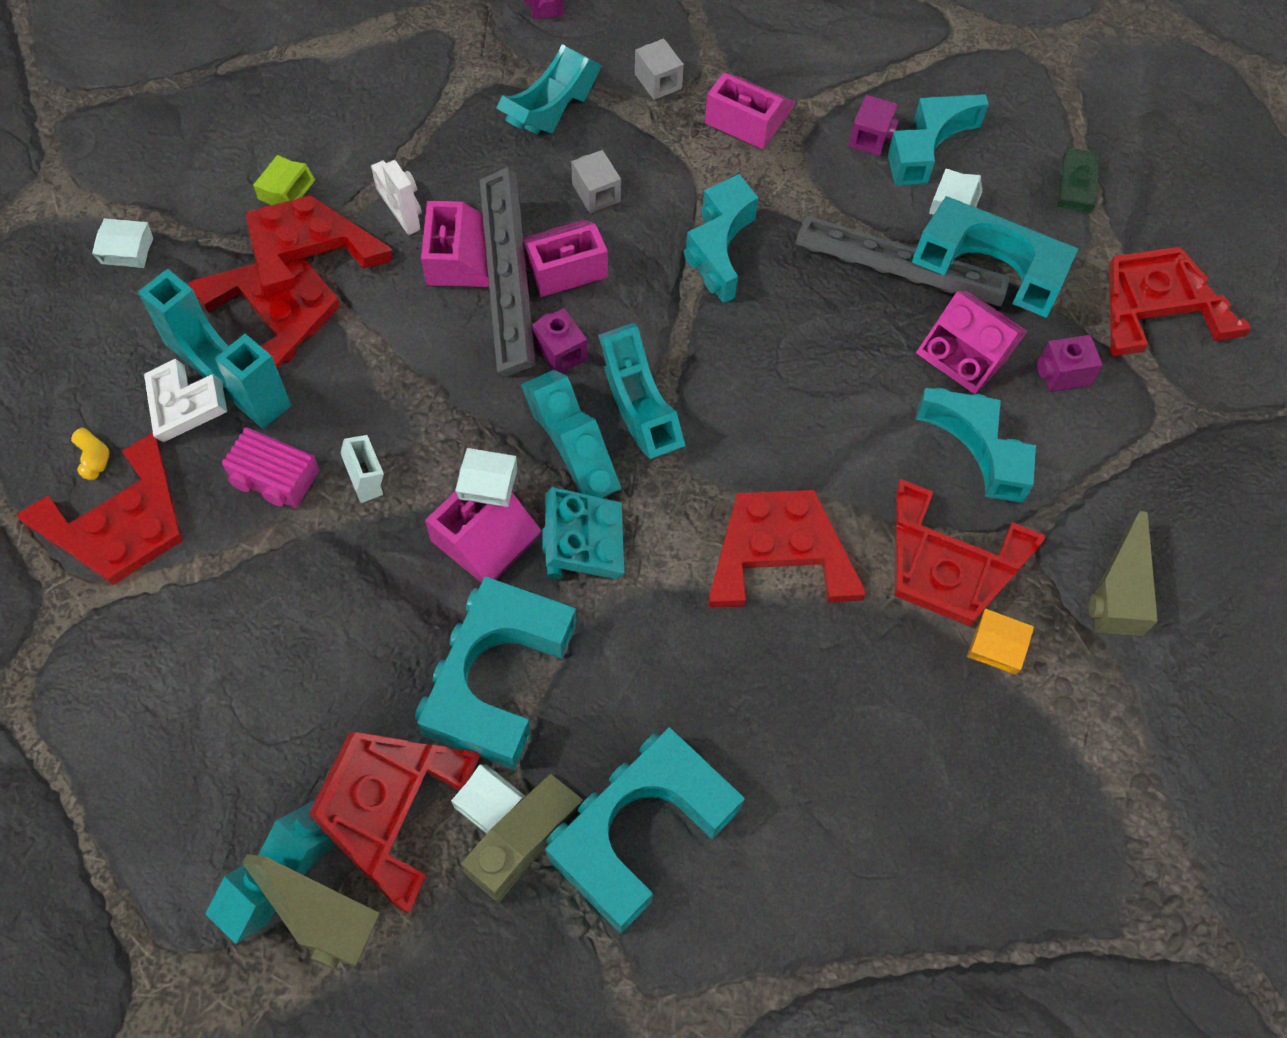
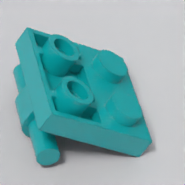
[542,487,624,580]

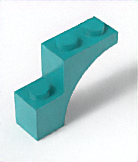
[496,44,602,135]
[888,94,989,186]
[684,174,758,304]
[521,370,621,498]
[916,387,1036,503]
[205,800,336,944]

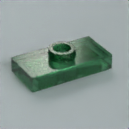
[1057,147,1101,213]

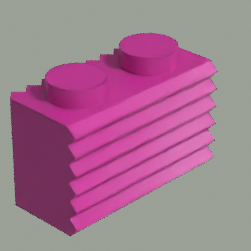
[222,427,320,508]

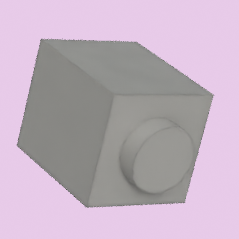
[635,38,684,100]
[571,150,621,214]

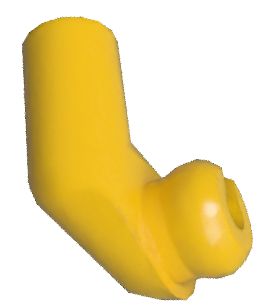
[71,428,110,480]

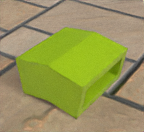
[253,155,315,205]

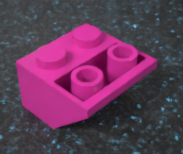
[705,72,795,150]
[421,201,489,287]
[523,220,608,297]
[916,291,1027,394]
[425,491,542,583]

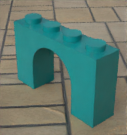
[911,196,1078,318]
[138,269,292,429]
[415,576,577,770]
[545,727,745,934]

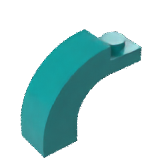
[598,323,685,459]

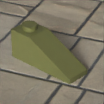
[1088,511,1157,636]
[461,774,583,903]
[243,854,379,969]

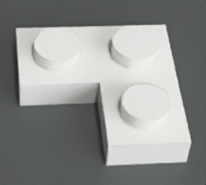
[371,160,422,236]
[144,359,227,442]

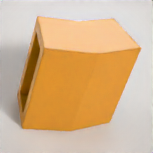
[967,608,1034,675]

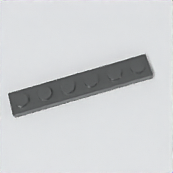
[480,167,536,377]
[796,216,1010,306]

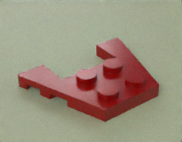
[246,196,392,297]
[1109,247,1251,357]
[188,258,340,369]
[16,433,183,585]
[894,479,1046,626]
[708,490,865,608]
[308,732,481,912]

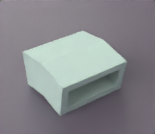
[929,168,982,215]
[92,218,153,268]
[341,435,384,503]
[456,448,517,507]
[451,765,526,834]

